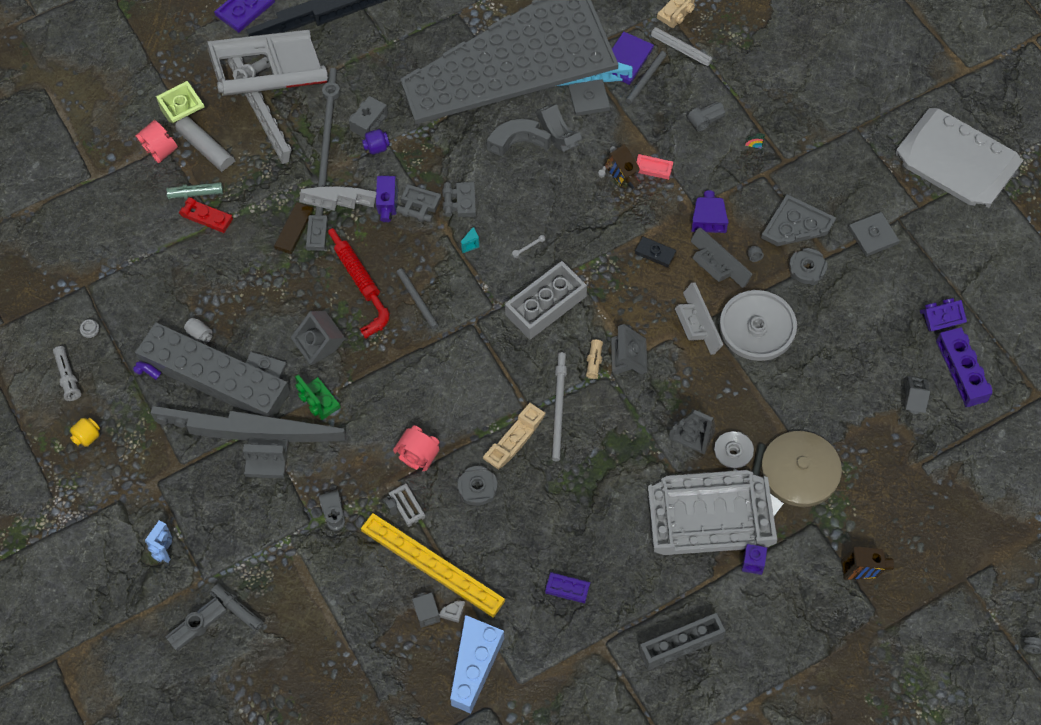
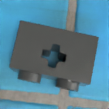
[349,96,388,138]

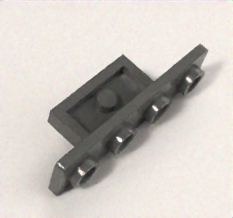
[691,228,752,288]

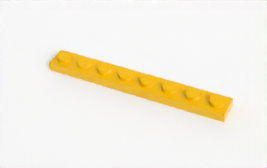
[361,513,505,618]

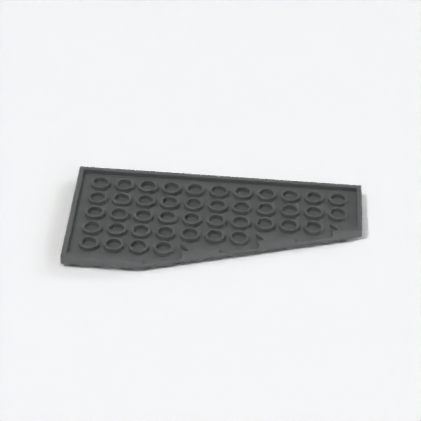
[400,0,619,124]

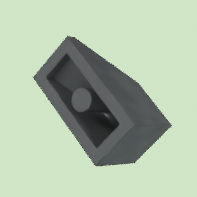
[904,376,930,414]

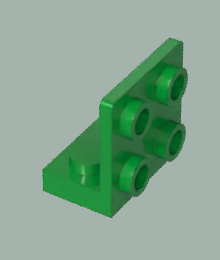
[295,375,341,420]

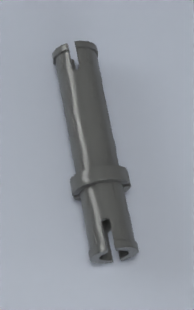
[210,584,264,632]

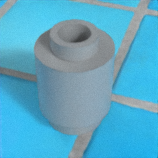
[184,318,212,344]

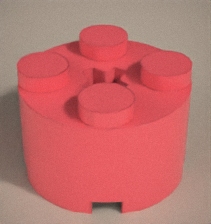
[135,120,178,164]
[393,426,440,471]

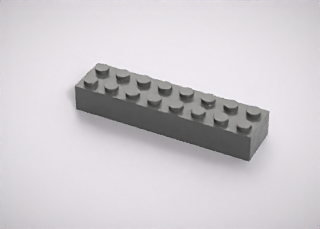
[135,322,290,418]

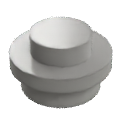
[80,319,99,338]

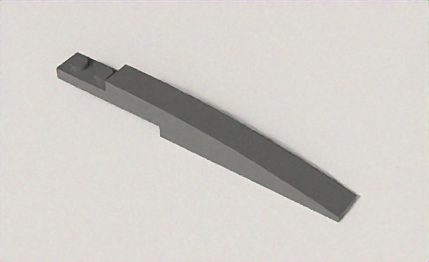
[151,406,346,442]

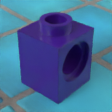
[742,544,767,575]

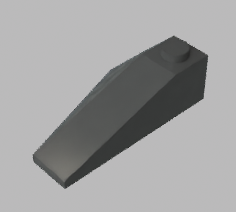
[669,410,716,454]

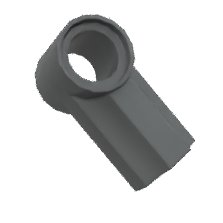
[687,102,726,131]

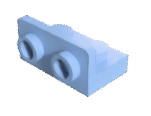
[145,520,172,563]

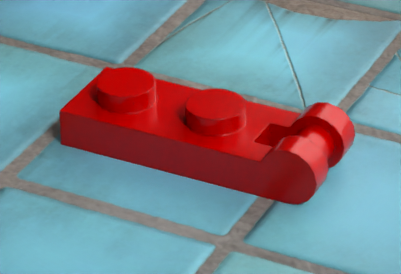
[179,197,233,233]

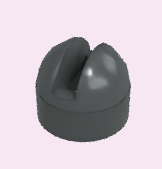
[748,246,764,262]

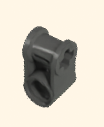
[318,490,345,531]

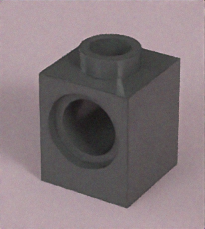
[412,593,440,628]

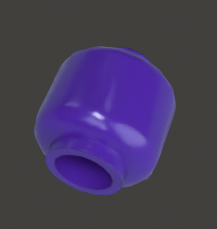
[362,129,389,155]

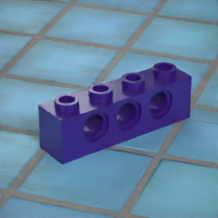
[936,327,992,408]

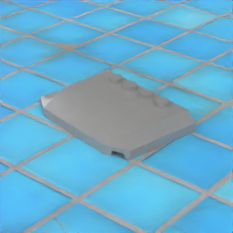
[895,108,1023,208]
[648,470,777,555]

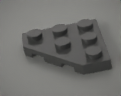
[761,194,836,246]

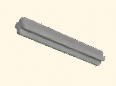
[651,27,712,66]

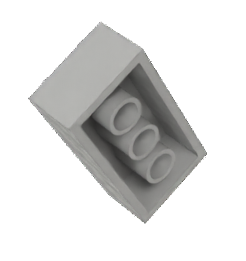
[505,261,587,340]

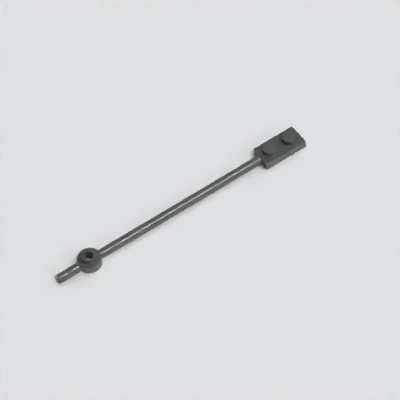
[306,68,340,251]

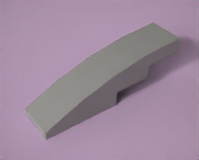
[299,187,376,211]

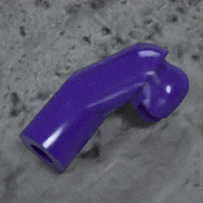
[133,361,162,380]

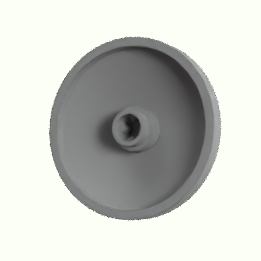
[720,290,797,361]

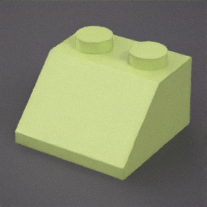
[156,81,204,123]

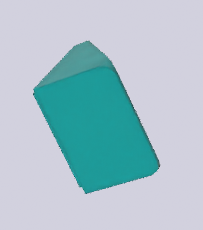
[461,227,479,253]

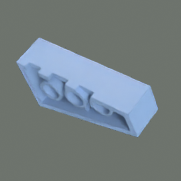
[450,615,504,714]

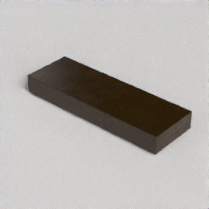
[274,202,314,254]

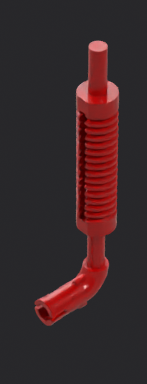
[328,228,390,339]

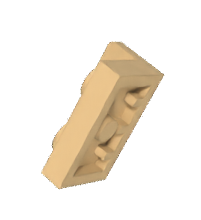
[657,0,695,28]

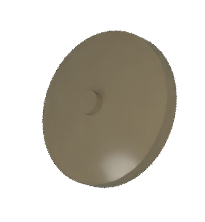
[761,431,842,507]

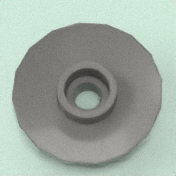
[714,431,754,468]

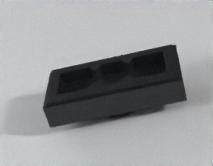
[635,237,676,268]

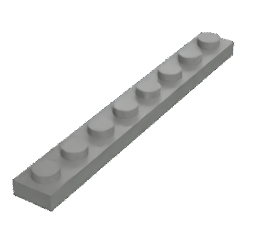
[228,57,291,164]

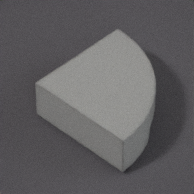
[439,601,465,623]

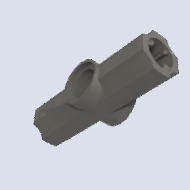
[165,597,227,651]

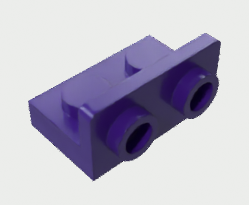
[920,298,967,332]

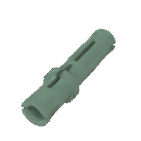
[167,182,223,199]

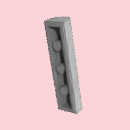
[175,116,235,172]

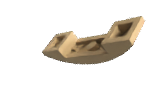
[483,403,545,469]

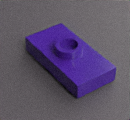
[545,572,590,604]

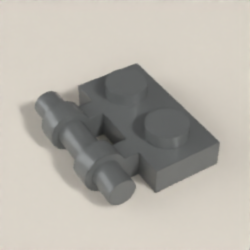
[442,182,476,217]
[396,184,441,222]

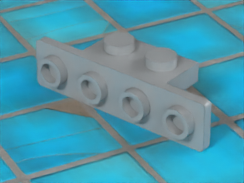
[675,283,723,355]

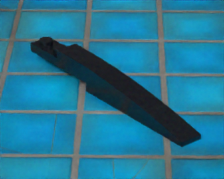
[246,0,387,37]

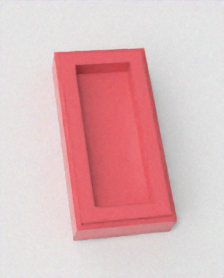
[636,154,674,180]

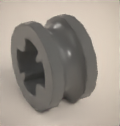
[1024,637,1041,654]

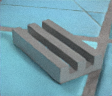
[389,484,426,527]

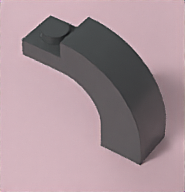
[536,104,582,152]
[487,119,551,157]

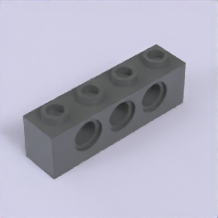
[639,613,726,670]

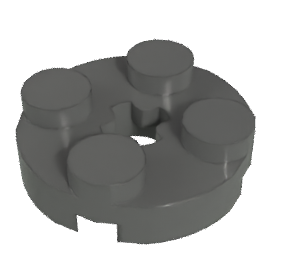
[789,248,827,285]
[458,466,498,506]

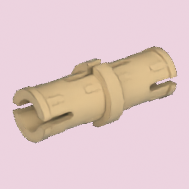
[586,339,603,379]

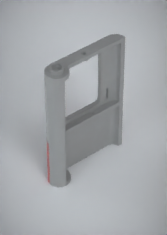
[207,30,328,96]

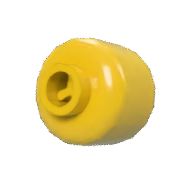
[70,418,100,447]

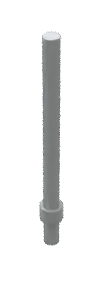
[552,352,567,461]

